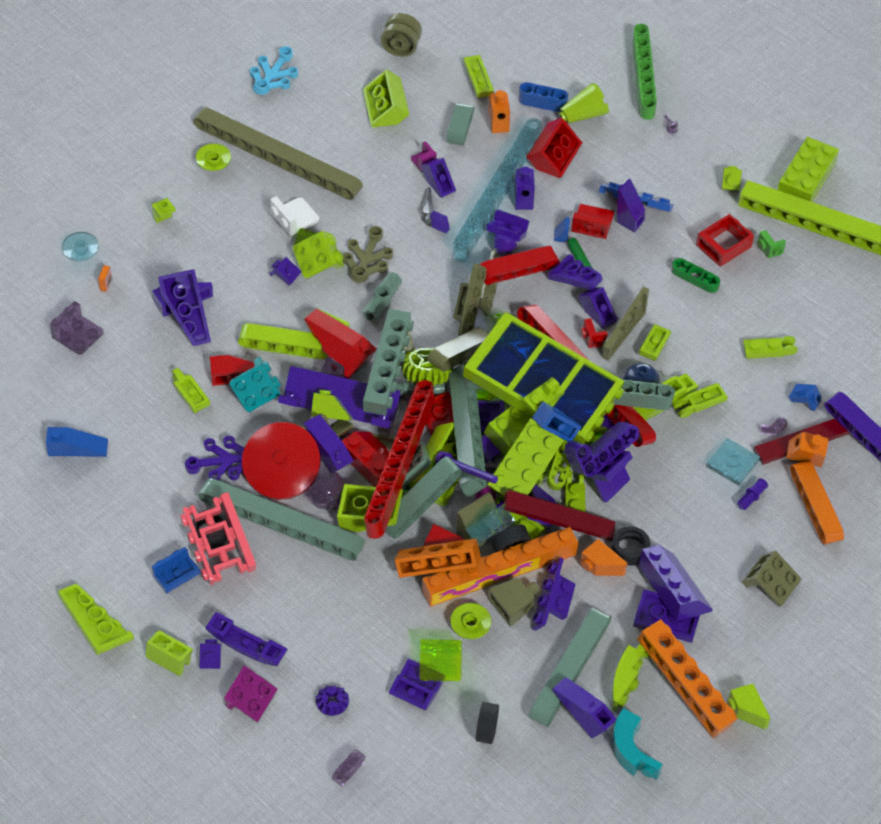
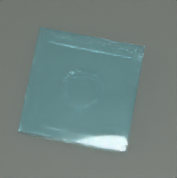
[706,438,760,486]

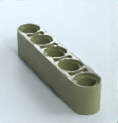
[427,327,489,372]

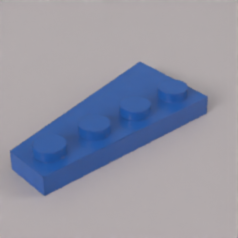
[599,181,674,212]

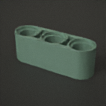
[446,103,474,146]

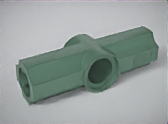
[363,272,402,322]

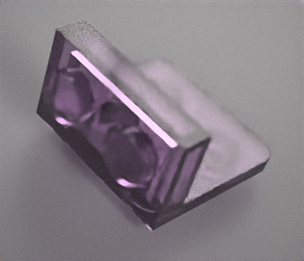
[50,301,104,355]

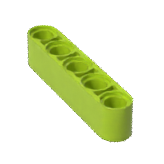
[238,323,328,359]

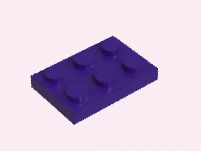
[633,589,700,643]

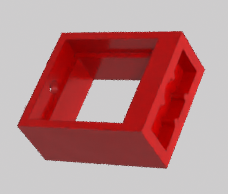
[696,214,754,267]

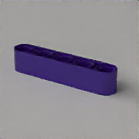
[824,391,881,462]

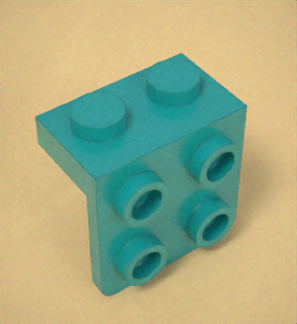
[230,356,282,412]

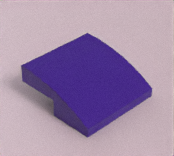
[388,658,446,711]

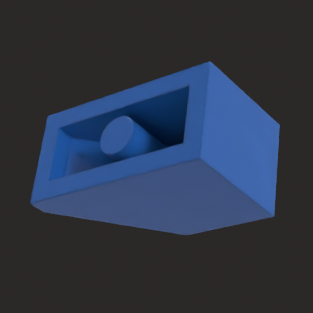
[532,401,581,442]

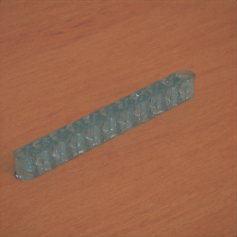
[453,118,542,261]

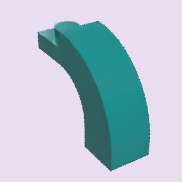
[612,708,663,780]

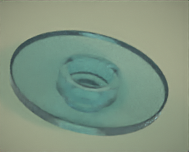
[62,232,99,261]

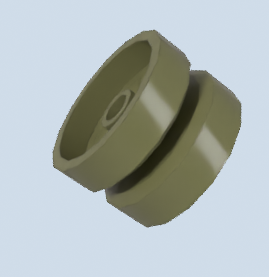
[381,13,422,57]

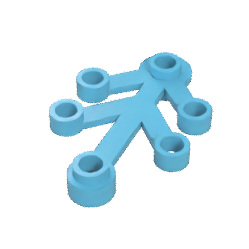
[250,46,298,95]

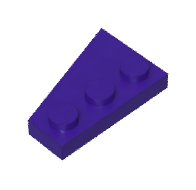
[548,254,603,290]

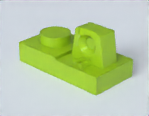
[522,378,565,414]

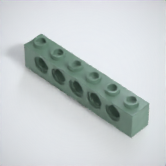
[363,309,414,415]

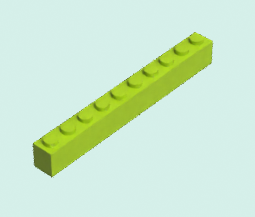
[738,180,881,255]

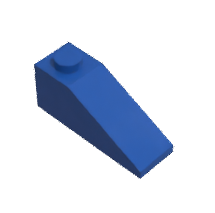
[46,427,108,457]

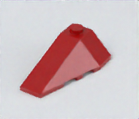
[304,309,377,379]

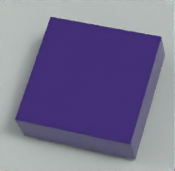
[430,211,450,233]

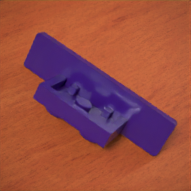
[532,557,576,631]

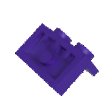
[486,209,530,242]

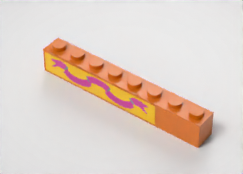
[422,527,578,607]

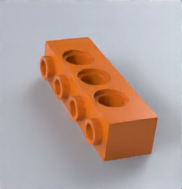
[395,538,481,578]

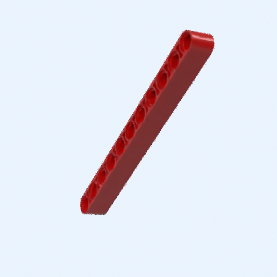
[517,304,656,447]
[364,380,435,539]

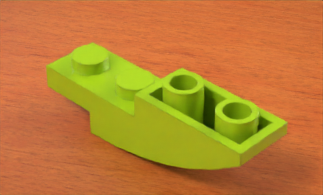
[633,373,698,421]
[611,644,650,712]

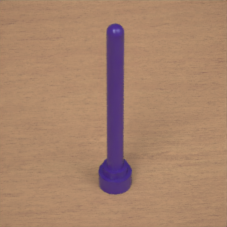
[435,451,498,483]

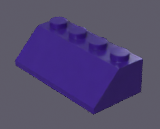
[638,544,713,622]

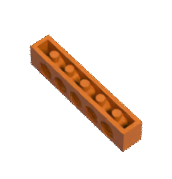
[637,619,738,738]

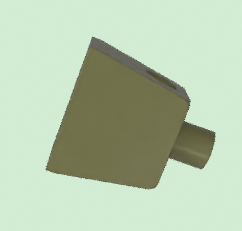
[488,578,539,627]

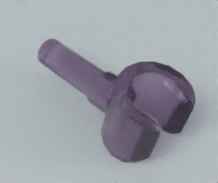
[664,115,678,134]

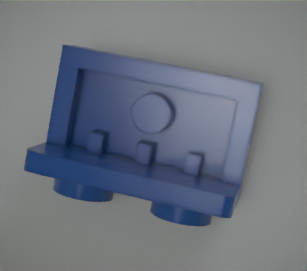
[152,547,200,594]

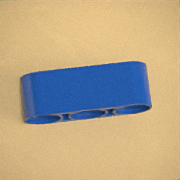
[519,82,568,112]

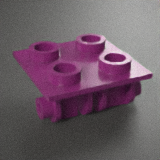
[223,665,278,722]

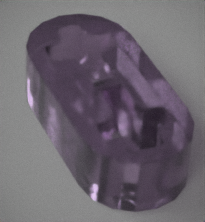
[332,749,366,786]

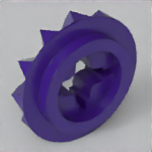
[316,684,349,716]

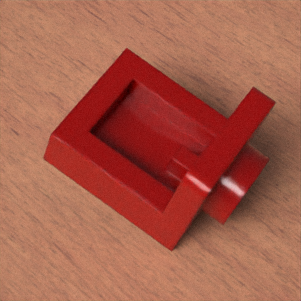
[581,318,608,348]

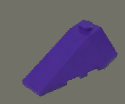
[158,269,211,346]

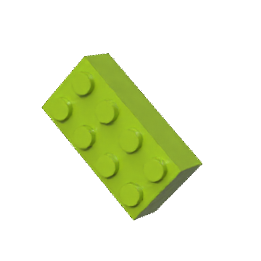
[778,136,839,202]
[484,406,566,487]
[486,419,564,499]

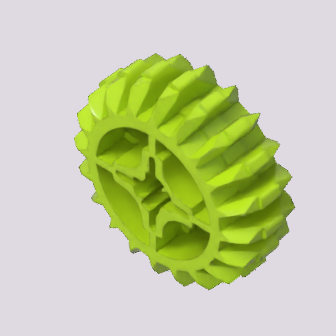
[401,347,453,387]

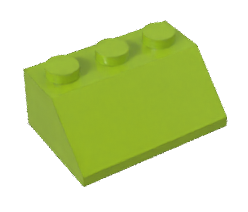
[363,69,410,127]

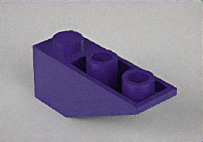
[616,178,645,233]
[552,677,617,739]

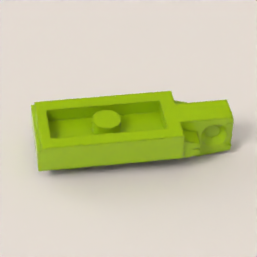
[172,367,210,413]

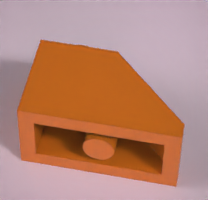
[580,539,628,576]

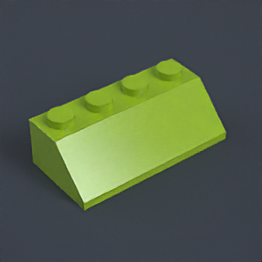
[407,422,460,506]

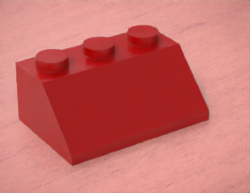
[526,118,583,178]
[342,431,390,487]

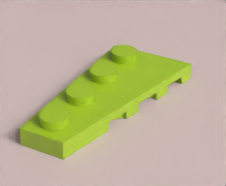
[58,583,134,655]

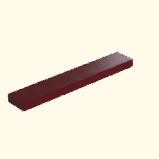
[753,418,850,465]
[504,490,615,541]

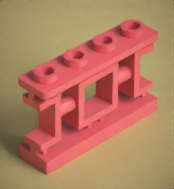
[180,492,256,585]

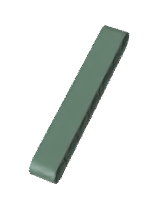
[528,607,612,727]

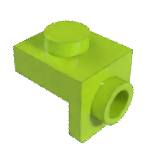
[722,166,742,192]
[151,198,176,223]

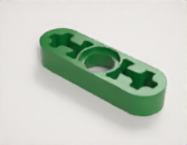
[672,258,720,293]

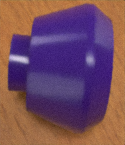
[494,234,517,256]

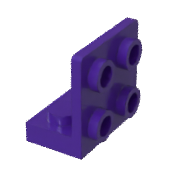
[591,451,633,503]

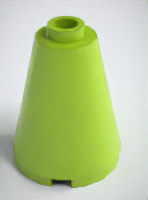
[559,82,609,124]

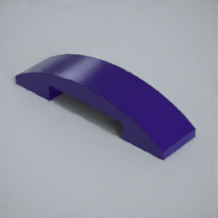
[205,612,288,666]

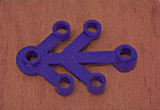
[185,436,244,481]

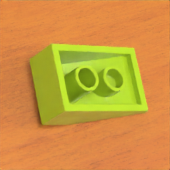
[337,484,403,532]

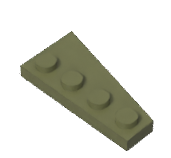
[602,286,650,361]

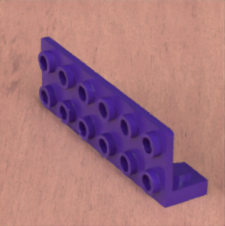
[278,366,401,429]

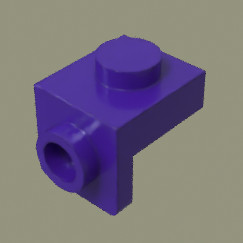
[269,257,302,285]
[200,639,222,669]

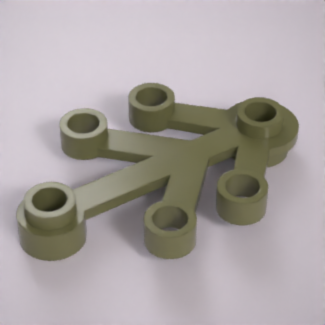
[342,226,393,283]

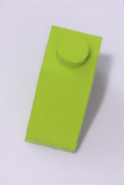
[311,390,353,421]
[727,683,771,729]

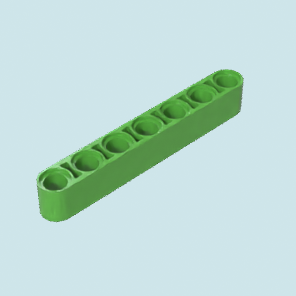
[632,24,657,120]

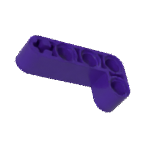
[564,421,639,477]

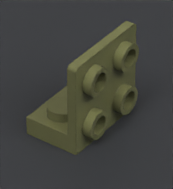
[742,550,801,606]

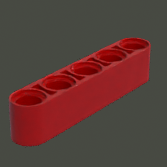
[479,245,560,285]

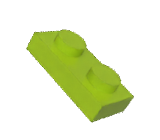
[639,324,671,361]

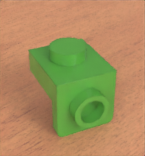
[757,230,786,259]

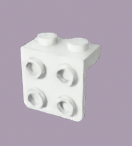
[270,196,319,236]

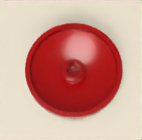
[242,422,321,500]

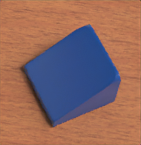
[554,217,570,242]

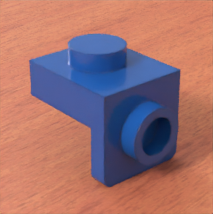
[789,384,822,411]

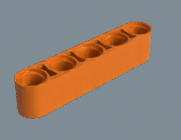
[790,460,844,545]

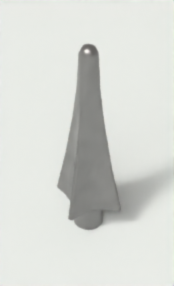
[422,187,434,224]

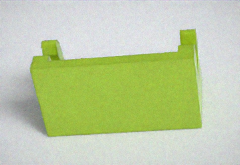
[146,630,193,676]

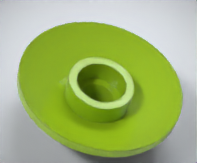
[196,144,231,171]
[450,603,491,639]

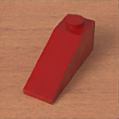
[210,355,255,386]

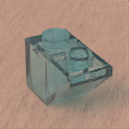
[466,505,515,545]

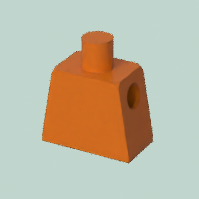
[488,90,510,133]
[786,432,829,467]

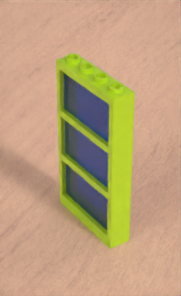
[463,312,624,444]

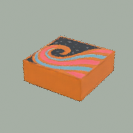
[98,265,112,292]

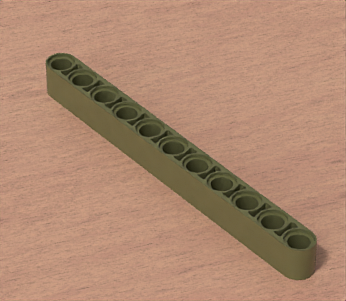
[193,107,363,200]

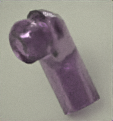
[761,417,788,435]

